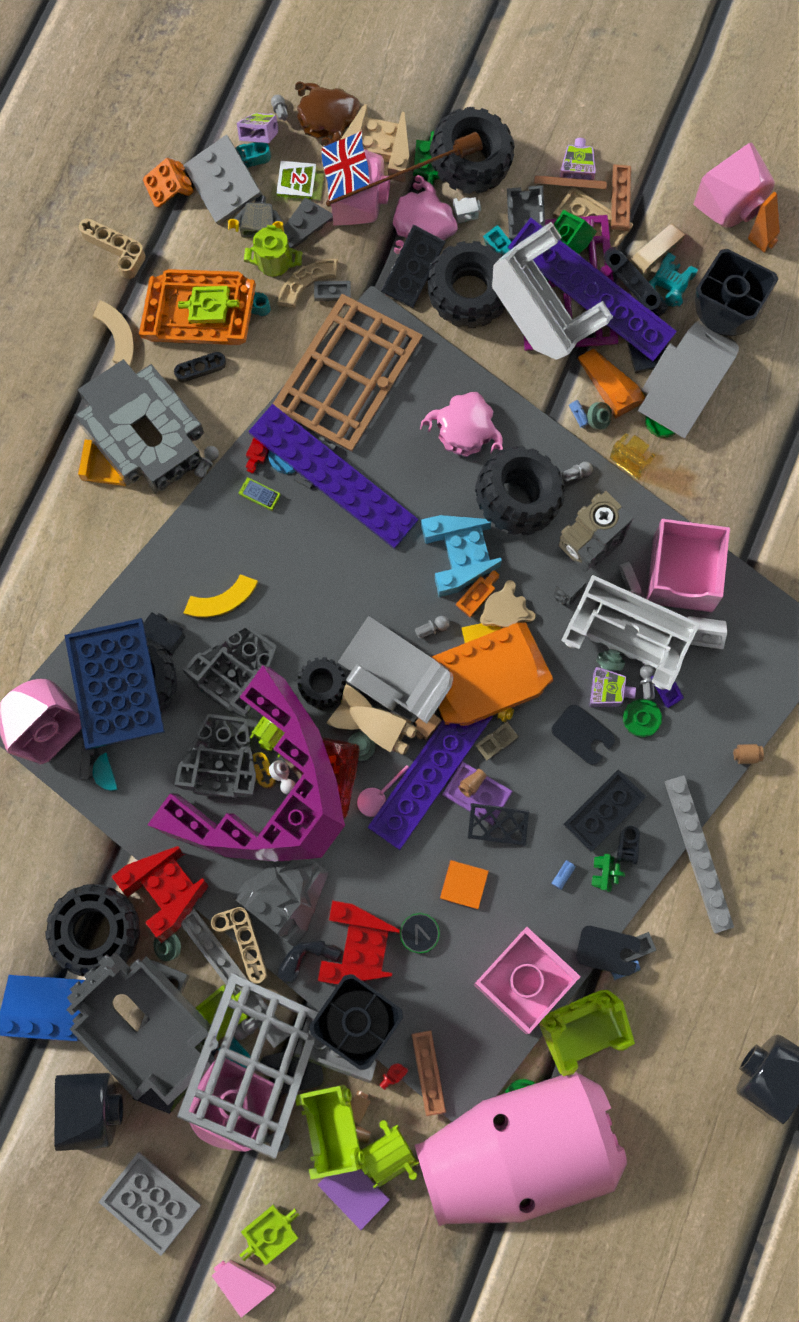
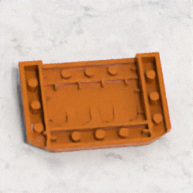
[139,269,256,345]
[431,622,553,726]

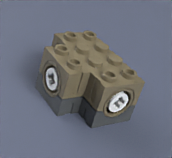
[559,491,633,573]

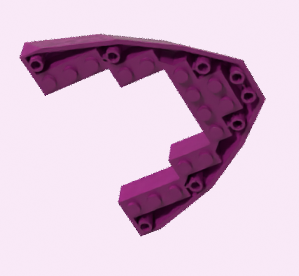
[147,665,345,862]

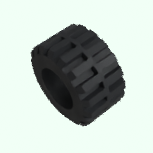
[297,657,346,709]

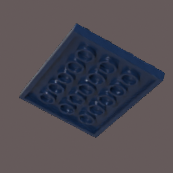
[64,618,165,750]

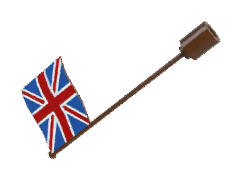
[322,131,483,207]

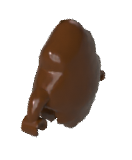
[295,81,360,146]

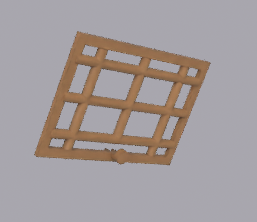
[273,294,423,452]

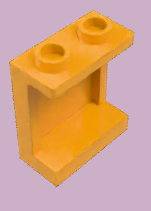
[78,439,126,486]

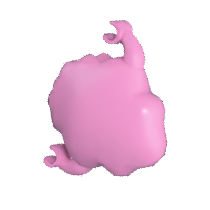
[393,175,458,254]
[420,392,503,457]

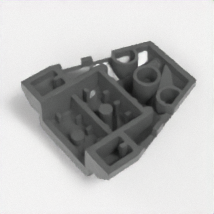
[183,624,277,716]
[175,714,256,799]
[233,859,329,947]

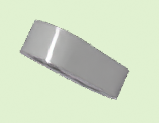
[619,562,642,596]

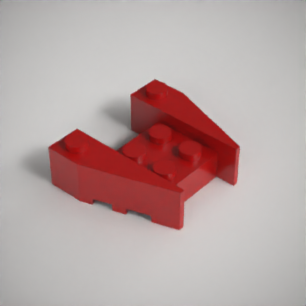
[111,846,209,943]
[318,900,400,985]

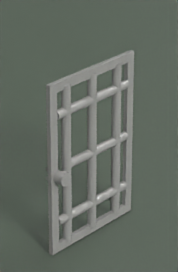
[177,973,319,1159]

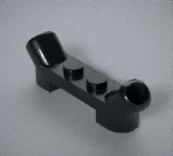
[603,247,668,317]

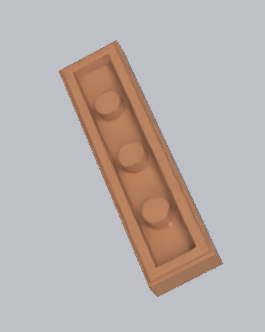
[611,164,631,231]
[534,175,607,189]
[412,1031,446,1116]

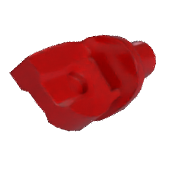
[379,1063,409,1090]

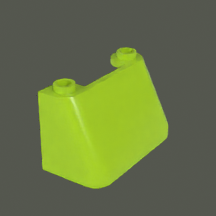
[539,990,635,1077]
[295,1085,364,1180]

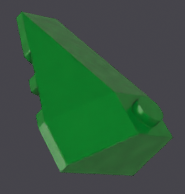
[545,210,598,282]

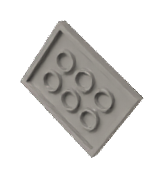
[183,134,262,225]
[99,1152,202,1256]

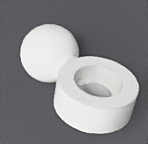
[269,760,296,795]

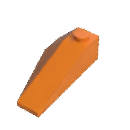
[748,192,780,252]
[578,349,646,419]

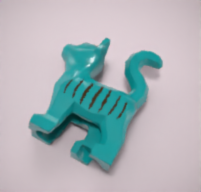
[649,252,698,307]

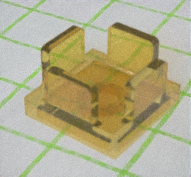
[609,433,656,480]

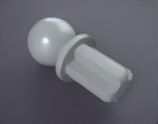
[271,95,288,121]
[194,446,219,478]
[562,462,593,482]
[415,616,449,639]
[640,665,655,700]
[234,1018,263,1040]

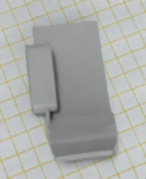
[638,320,739,438]
[338,616,453,724]

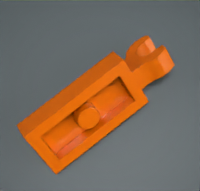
[456,570,500,618]

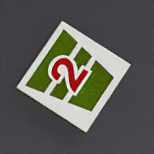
[277,161,317,200]

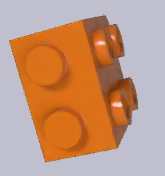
[143,158,194,208]

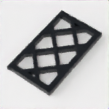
[467,803,530,845]

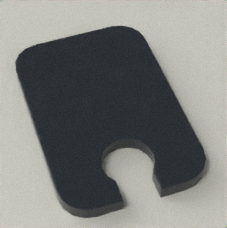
[551,705,615,765]
[576,926,641,976]
[260,1049,324,1095]

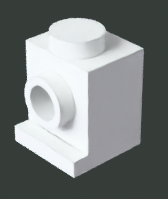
[453,197,481,224]

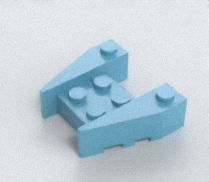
[421,515,502,597]

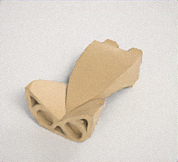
[327,684,418,754]

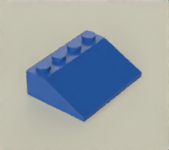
[0,975,85,1041]

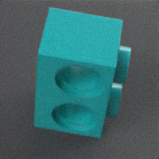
[483,225,511,256]

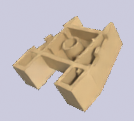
[340,104,409,182]

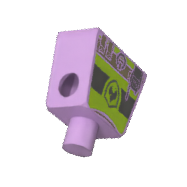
[237,113,278,143]
[560,138,596,180]
[589,667,636,707]

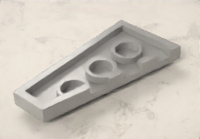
[294,1018,377,1083]

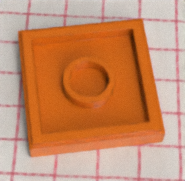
[440,860,488,910]

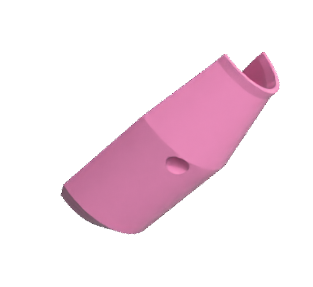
[415,1072,627,1226]

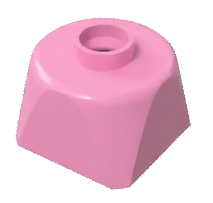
[693,143,775,228]
[331,149,390,225]
[0,679,82,764]
[189,1058,274,1152]

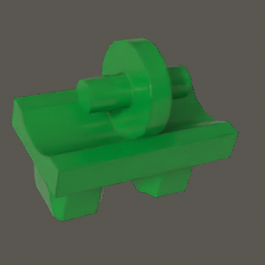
[591,854,625,892]

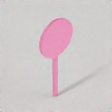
[357,765,409,817]

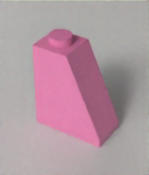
[212,1259,276,1317]

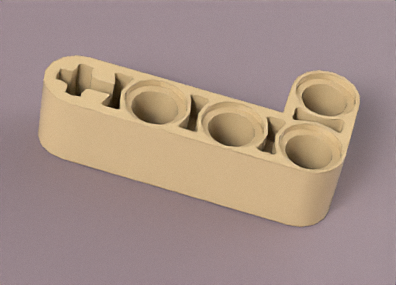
[79,219,145,279]
[630,223,686,279]
[211,907,268,984]

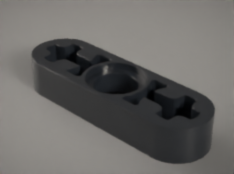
[174,352,226,382]

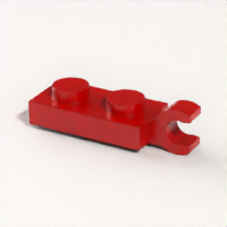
[246,438,269,474]

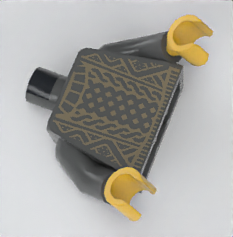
[228,195,284,238]

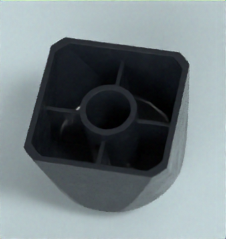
[695,249,779,336]
[309,974,403,1070]
[736,1034,799,1124]
[54,1073,124,1151]

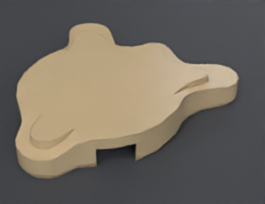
[480,580,535,628]

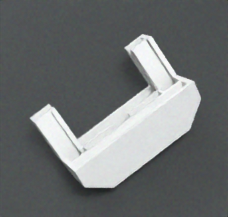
[492,222,613,360]
[561,575,700,691]

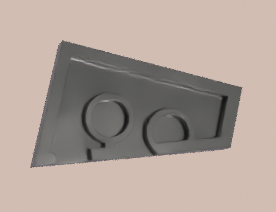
[284,197,333,249]

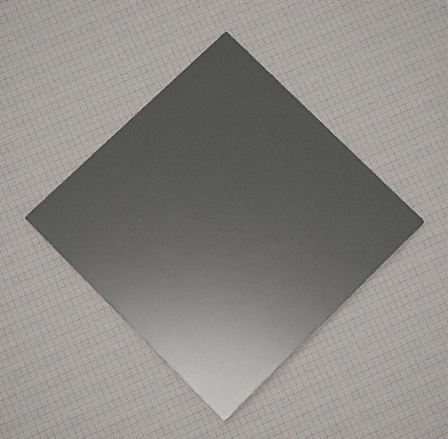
[0,286,799,1122]

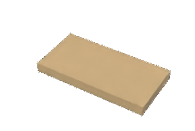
[553,186,633,248]

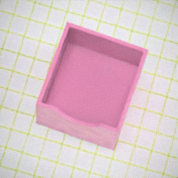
[646,519,730,612]
[473,927,581,1034]

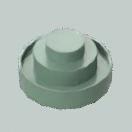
[587,402,612,430]
[596,649,625,672]
[347,732,375,761]
[153,933,181,961]

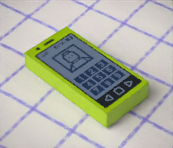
[239,477,281,511]

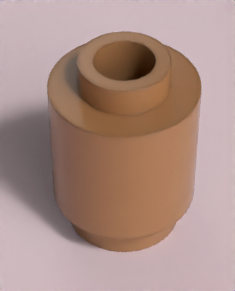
[733,744,764,764]

